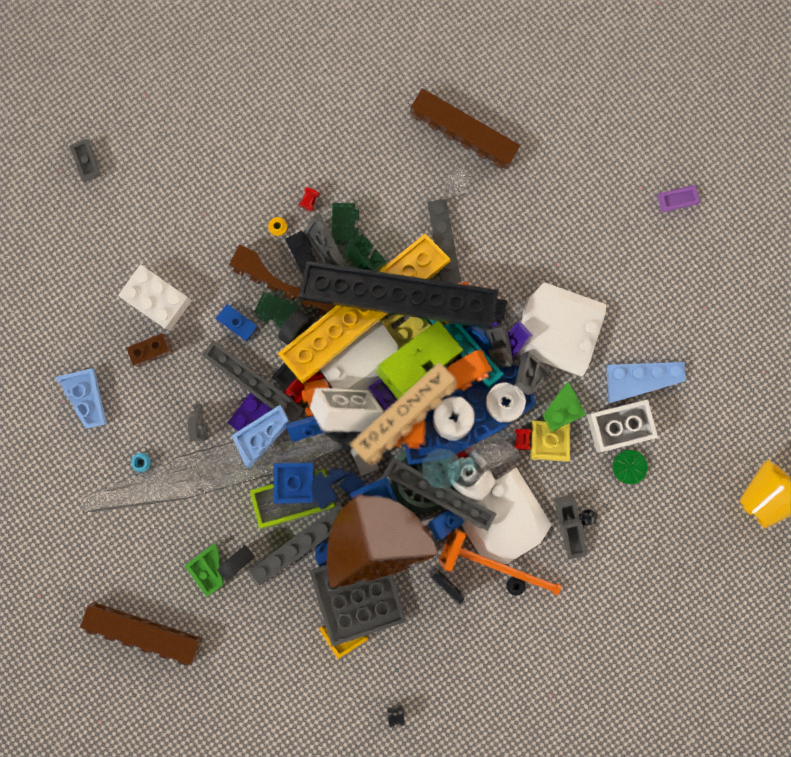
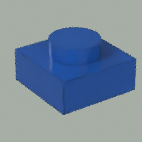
[339,471,366,496]

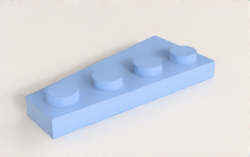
[607,362,686,403]

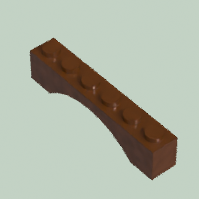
[229,244,336,316]

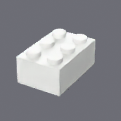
[118,264,192,331]
[310,388,383,432]
[587,400,658,452]

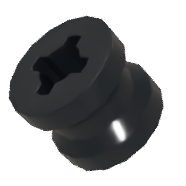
[387,705,405,728]

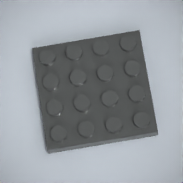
[309,564,406,647]

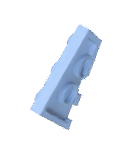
[55,368,107,429]
[232,405,291,469]

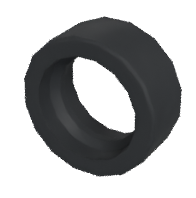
[278,310,313,345]
[217,545,255,581]

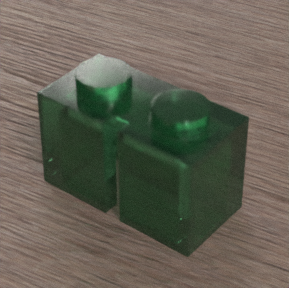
[331,203,360,245]
[344,233,387,272]
[254,291,300,329]

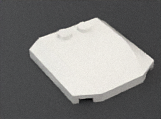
[519,282,606,377]
[320,321,399,390]
[462,467,551,564]

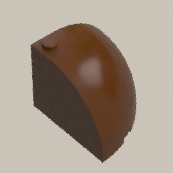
[327,495,437,588]

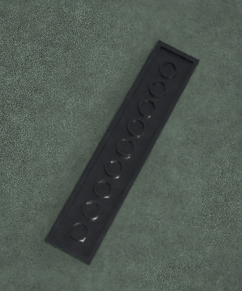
[298,261,498,329]

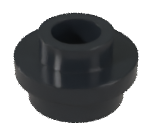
[579,509,598,526]
[506,576,526,596]

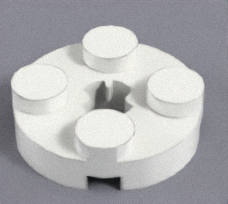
[486,383,526,422]

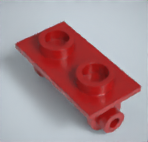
[285,371,324,404]

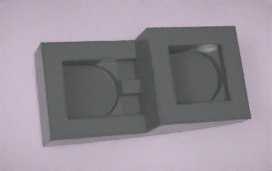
[486,324,512,368]

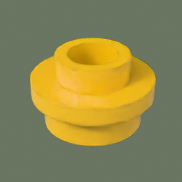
[268,217,287,236]

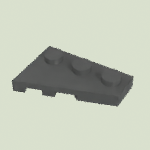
[303,213,347,267]

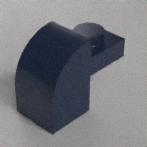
[311,467,348,510]

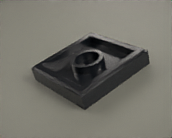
[430,567,465,605]

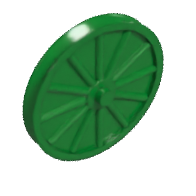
[612,450,648,484]

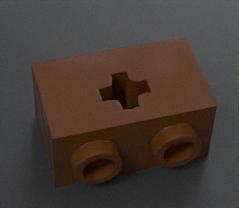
[126,333,174,367]

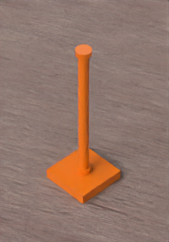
[438,528,561,595]

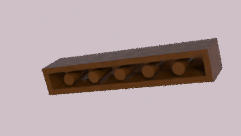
[410,88,520,170]
[80,602,203,666]

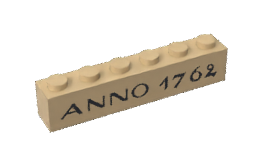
[350,363,457,466]

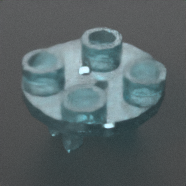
[422,448,462,488]

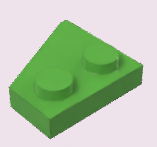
[542,382,586,432]
[184,543,224,597]

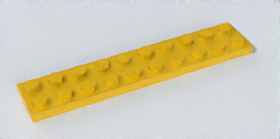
[277,234,450,384]

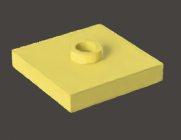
[530,420,570,462]

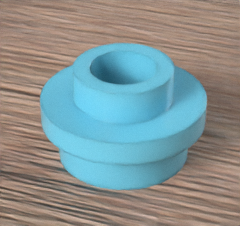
[131,453,151,472]

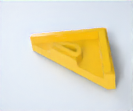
[319,626,368,659]

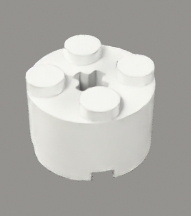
[433,397,474,441]
[450,455,495,502]

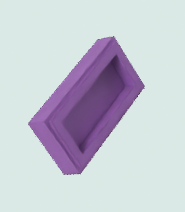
[657,185,700,213]

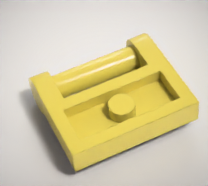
[380,314,430,348]

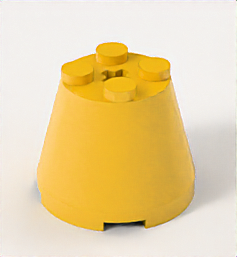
[740,458,791,529]

